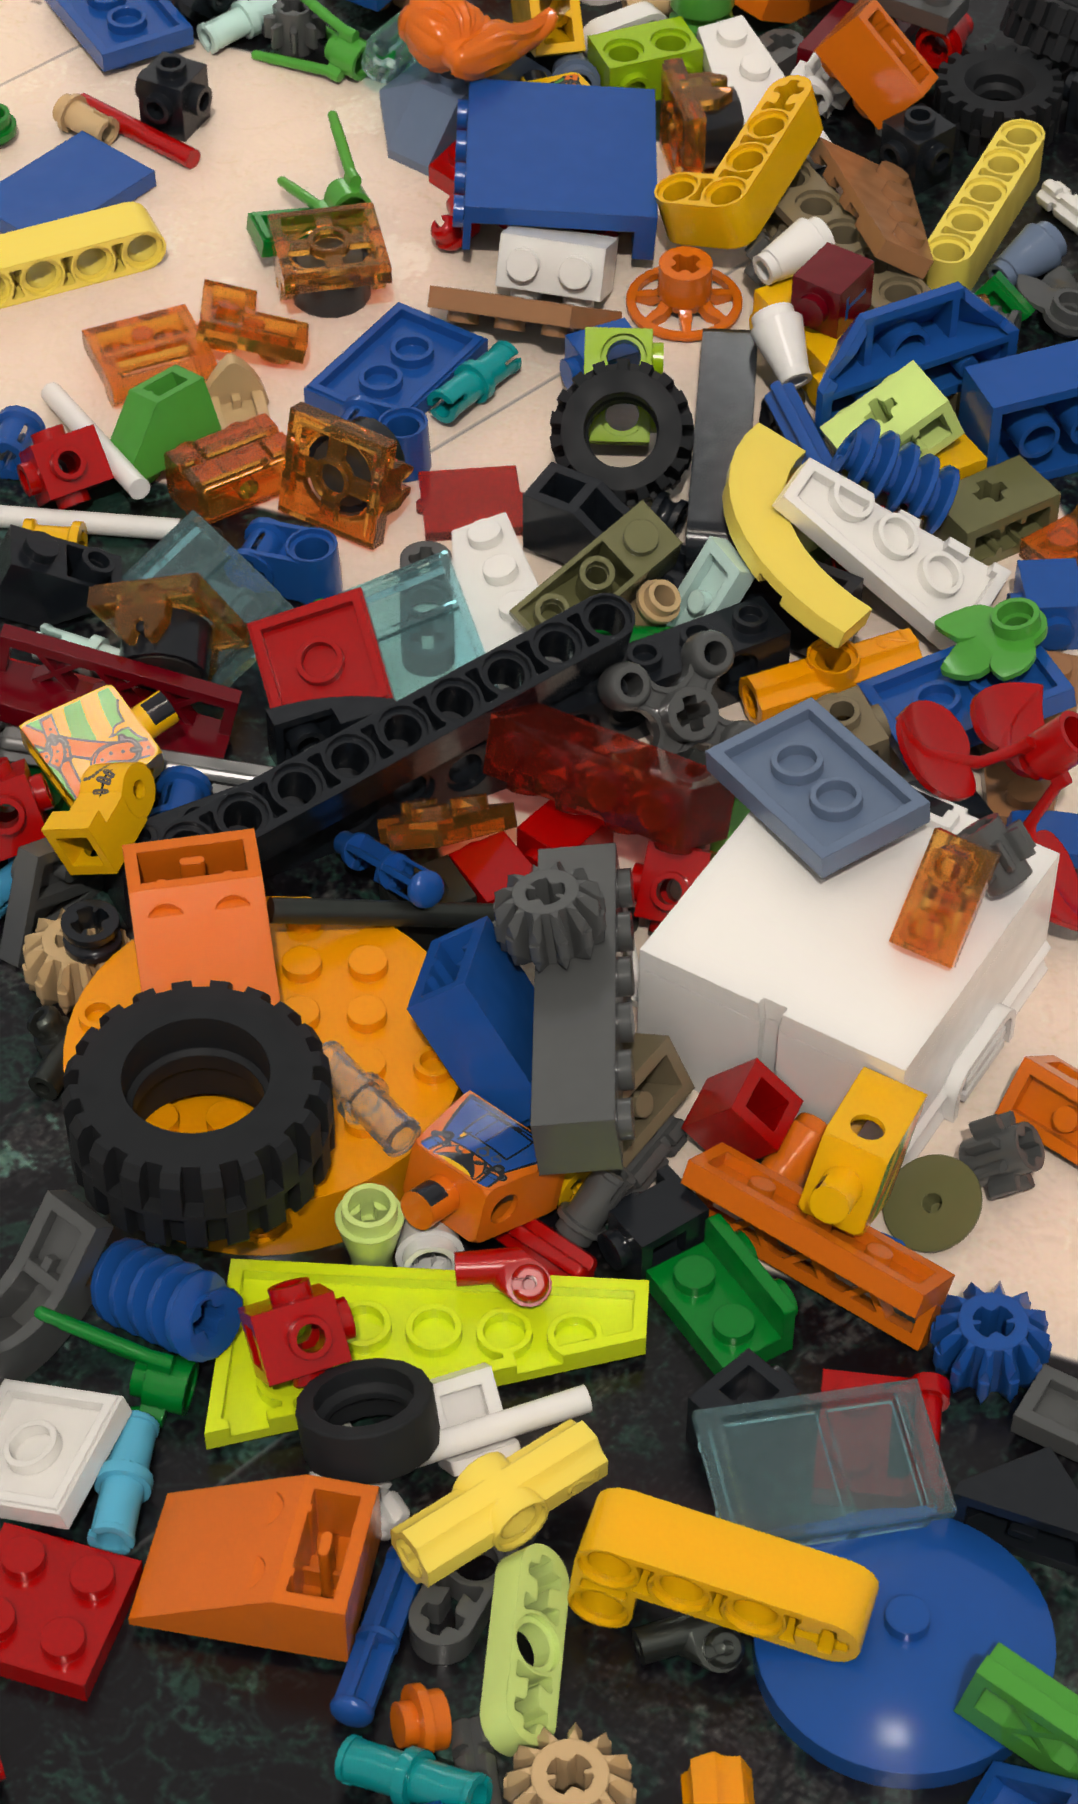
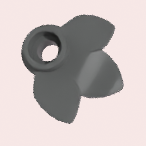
[1016,265,1078,338]

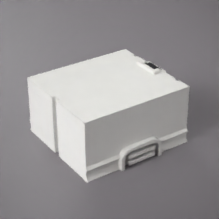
[635,785,1060,1169]

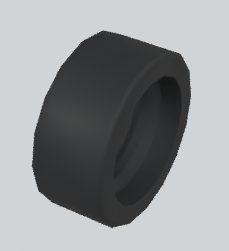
[296,1358,440,1484]

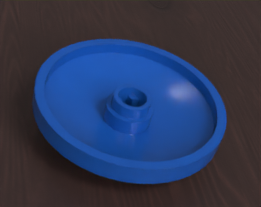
[752,1509,1056,1790]

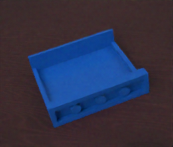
[452,79,658,260]

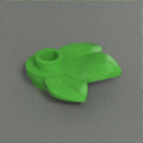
[934,597,1048,681]

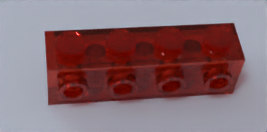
[483,703,735,855]

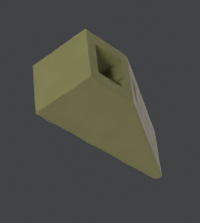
[509,500,682,632]

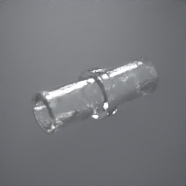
[322,1041,421,1157]

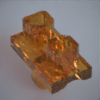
[889,827,1002,968]

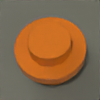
[390,1682,452,1755]

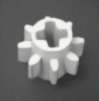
[790,52,851,119]

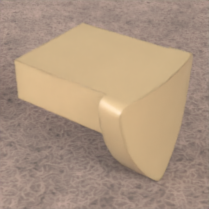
[206,353,274,450]

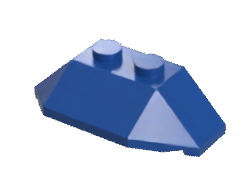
[815,281,1019,438]

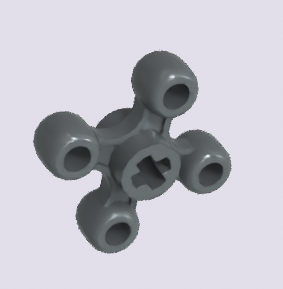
[597,630,756,796]

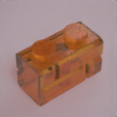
[164,413,299,529]

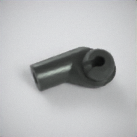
[632,1613,745,1673]

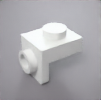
[429,1362,521,1477]

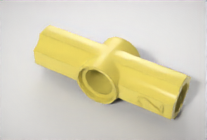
[391,1418,608,1588]

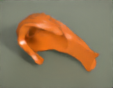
[397,0,558,81]

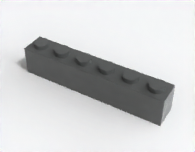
[531,843,635,1175]

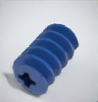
[828,418,960,534]
[90,1237,243,1362]

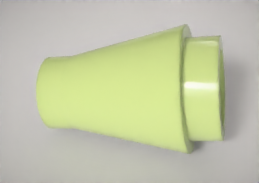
[335,1183,405,1267]

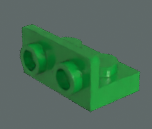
[646,1213,798,1375]

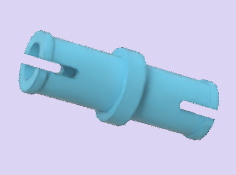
[87,1410,160,1555]

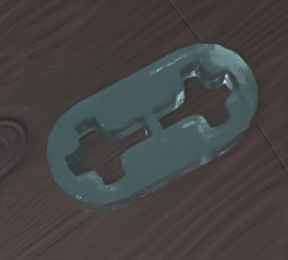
[361,10,417,84]

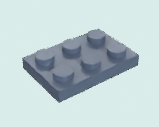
[705,697,930,879]

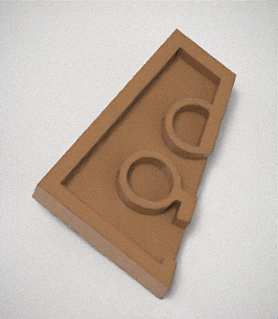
[427,285,622,338]

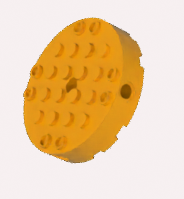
[63,896,463,1256]

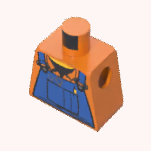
[401,1090,565,1243]

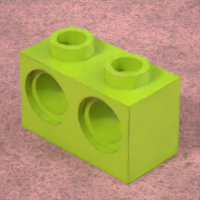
[587,16,704,101]
[584,327,664,446]

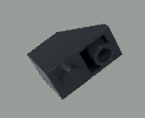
[0,524,123,628]

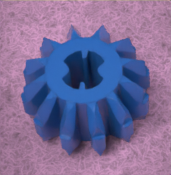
[929,1281,1052,1404]

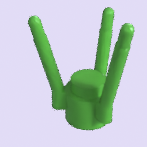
[251,0,377,83]
[277,110,373,231]

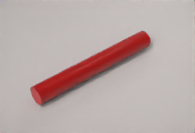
[81,93,200,169]

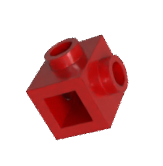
[17,424,114,510]
[0,757,55,862]
[632,840,717,932]
[237,1277,356,1387]

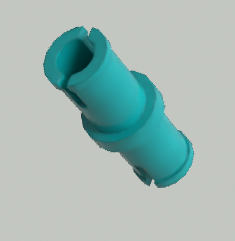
[427,340,522,423]
[334,1734,493,1804]

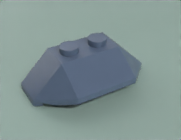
[379,55,551,176]

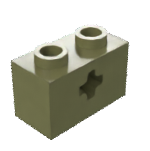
[923,455,1061,566]

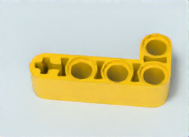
[654,75,823,249]
[567,1488,879,1662]

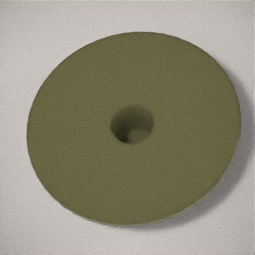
[883,1154,983,1253]

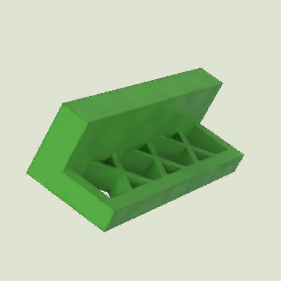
[954,1642,1078,1780]

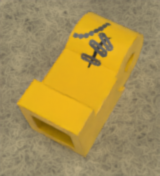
[41,762,156,875]

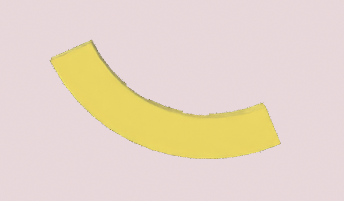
[722,422,872,649]

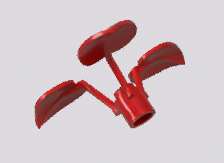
[895,682,1078,931]

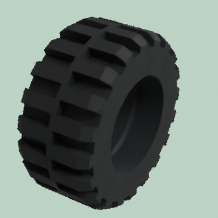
[61,980,335,1249]

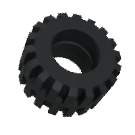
[549,358,694,509]

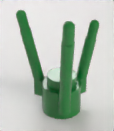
[34,1306,199,1428]

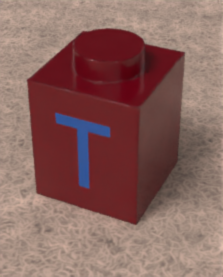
[791,242,875,339]

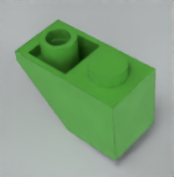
[110,364,224,483]

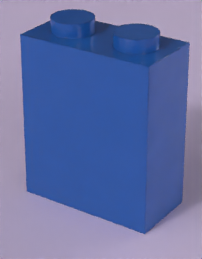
[407,916,534,1127]

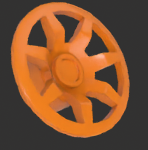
[626,246,743,342]

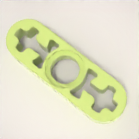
[480,1543,570,1757]

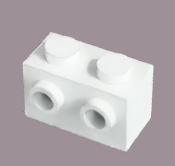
[495,225,619,308]

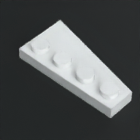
[696,15,831,170]
[772,458,1012,650]
[452,512,562,689]

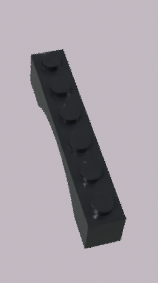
[523,462,864,656]

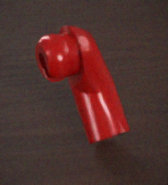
[430,194,481,252]
[454,1247,552,1307]

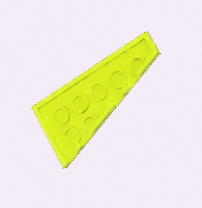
[204,1258,649,1450]

